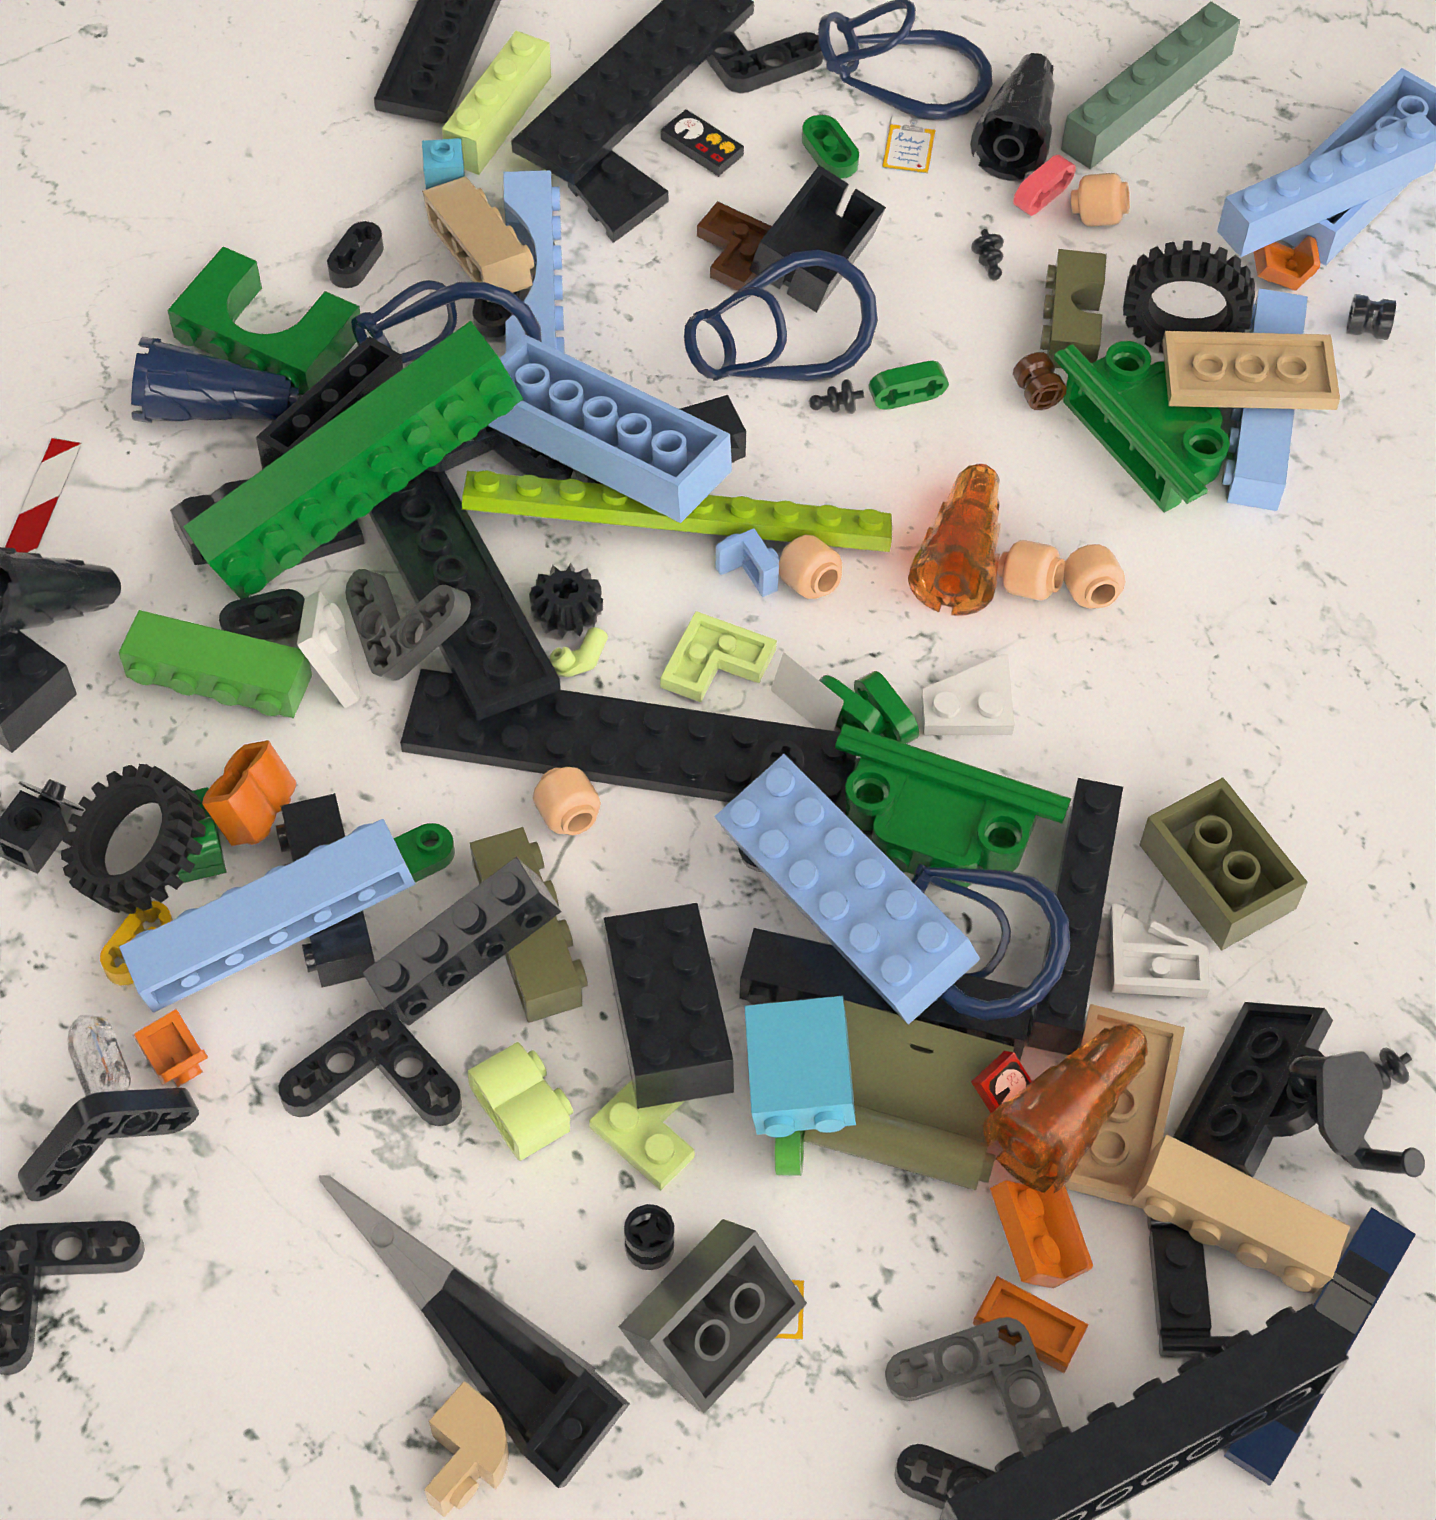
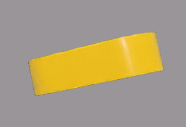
[100,901,173,985]

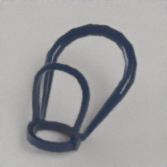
[818,0,993,120]
[683,249,878,381]
[351,280,542,363]
[911,864,1070,1021]

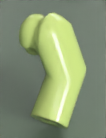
[550,627,608,678]

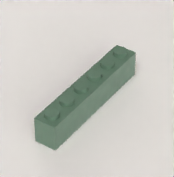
[1061,1,1241,170]

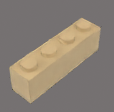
[422,176,534,302]
[1131,1134,1350,1294]

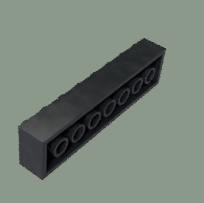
[939,1304,1349,1520]

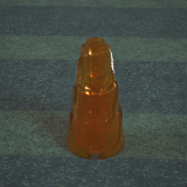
[908,464,1001,616]
[983,1024,1148,1193]

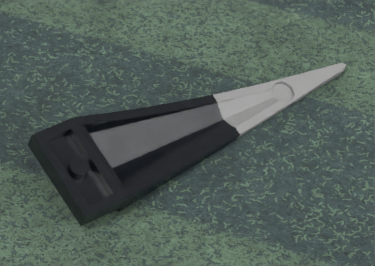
[319,1175,630,1488]

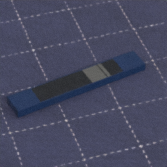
[1224,1207,1416,1486]

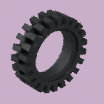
[1123,241,1255,353]
[61,764,206,914]

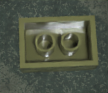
[1139,777,1308,951]

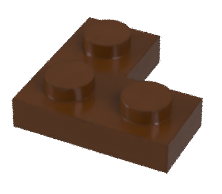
[697,201,772,291]

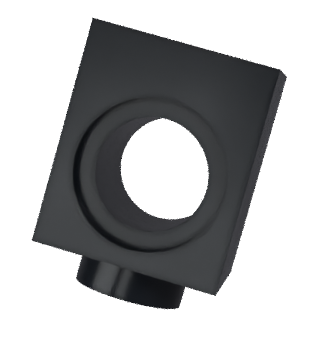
[0,790,69,874]

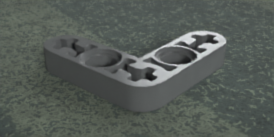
[345,569,471,681]
[885,1317,1063,1457]

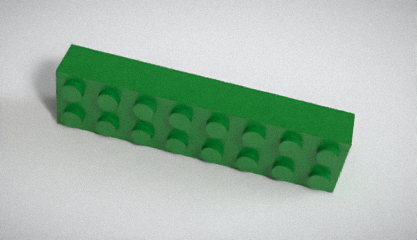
[183,321,523,599]

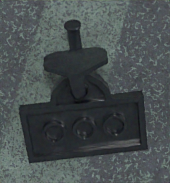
[1173,1002,1425,1177]

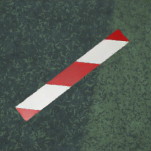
[5,438,82,553]

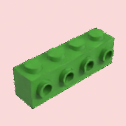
[118,610,312,718]

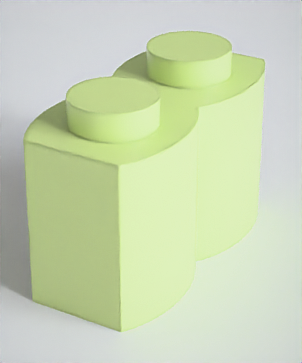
[468,1042,573,1161]

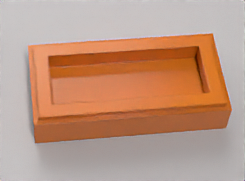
[973,1276,1089,1373]

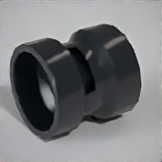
[1346,294,1396,340]
[624,1204,675,1270]

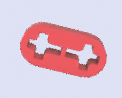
[1013,154,1076,216]

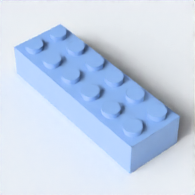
[1282,68,1436,266]
[488,335,732,523]
[714,754,980,1025]

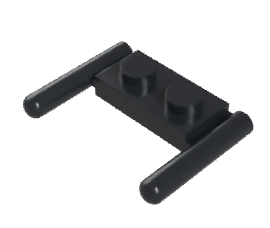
[1147,1215,1232,1357]

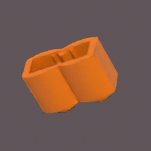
[202,740,296,846]

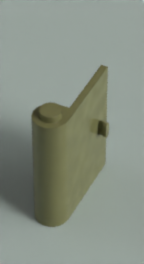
[804,1000,1014,1190]

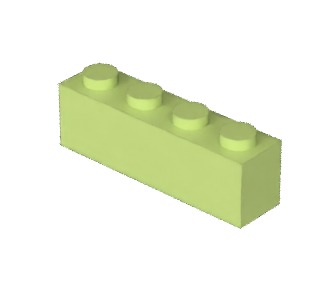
[442,31,551,175]

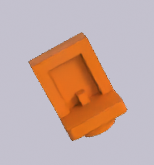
[1254,236,1321,291]
[133,1009,209,1087]

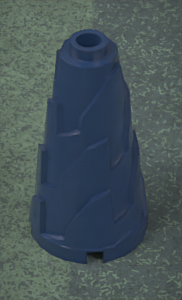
[131,337,299,423]

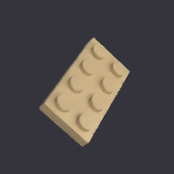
[1163,331,1340,410]
[1051,1004,1185,1209]

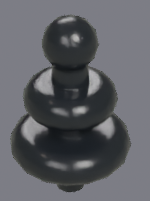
[971,229,1004,280]
[809,379,865,414]
[1372,1048,1412,1090]

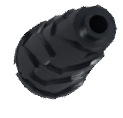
[970,53,1055,181]
[0,547,121,637]

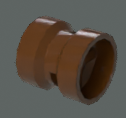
[1012,352,1067,410]

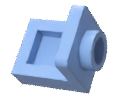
[715,528,780,597]

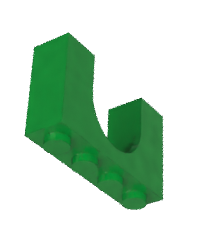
[167,246,361,396]

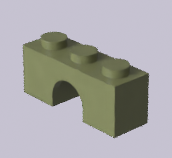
[1040,249,1107,368]

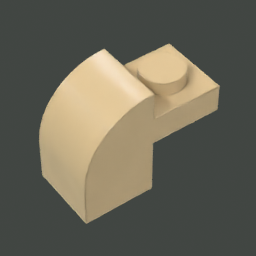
[424,1381,509,1518]

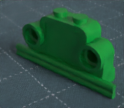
[1053,341,1230,513]
[835,724,1071,888]

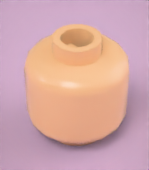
[1071,173,1130,227]
[779,535,842,599]
[998,540,1065,600]
[1064,544,1125,608]
[533,767,601,835]

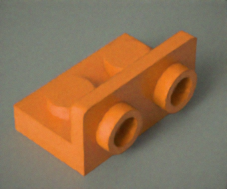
[990,1176,1093,1289]

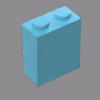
[745,996,856,1138]

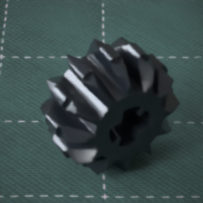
[529,563,604,639]

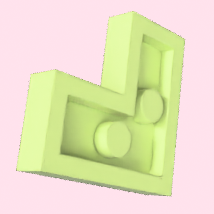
[660,611,777,702]
[589,1080,695,1191]

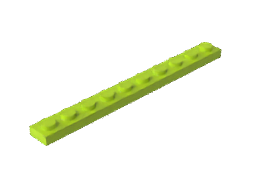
[462,470,892,552]

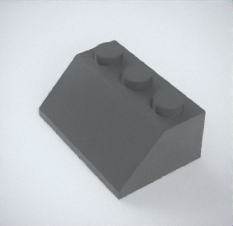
[618,1219,807,1413]

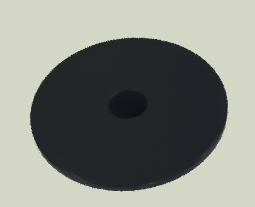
[18,779,84,811]

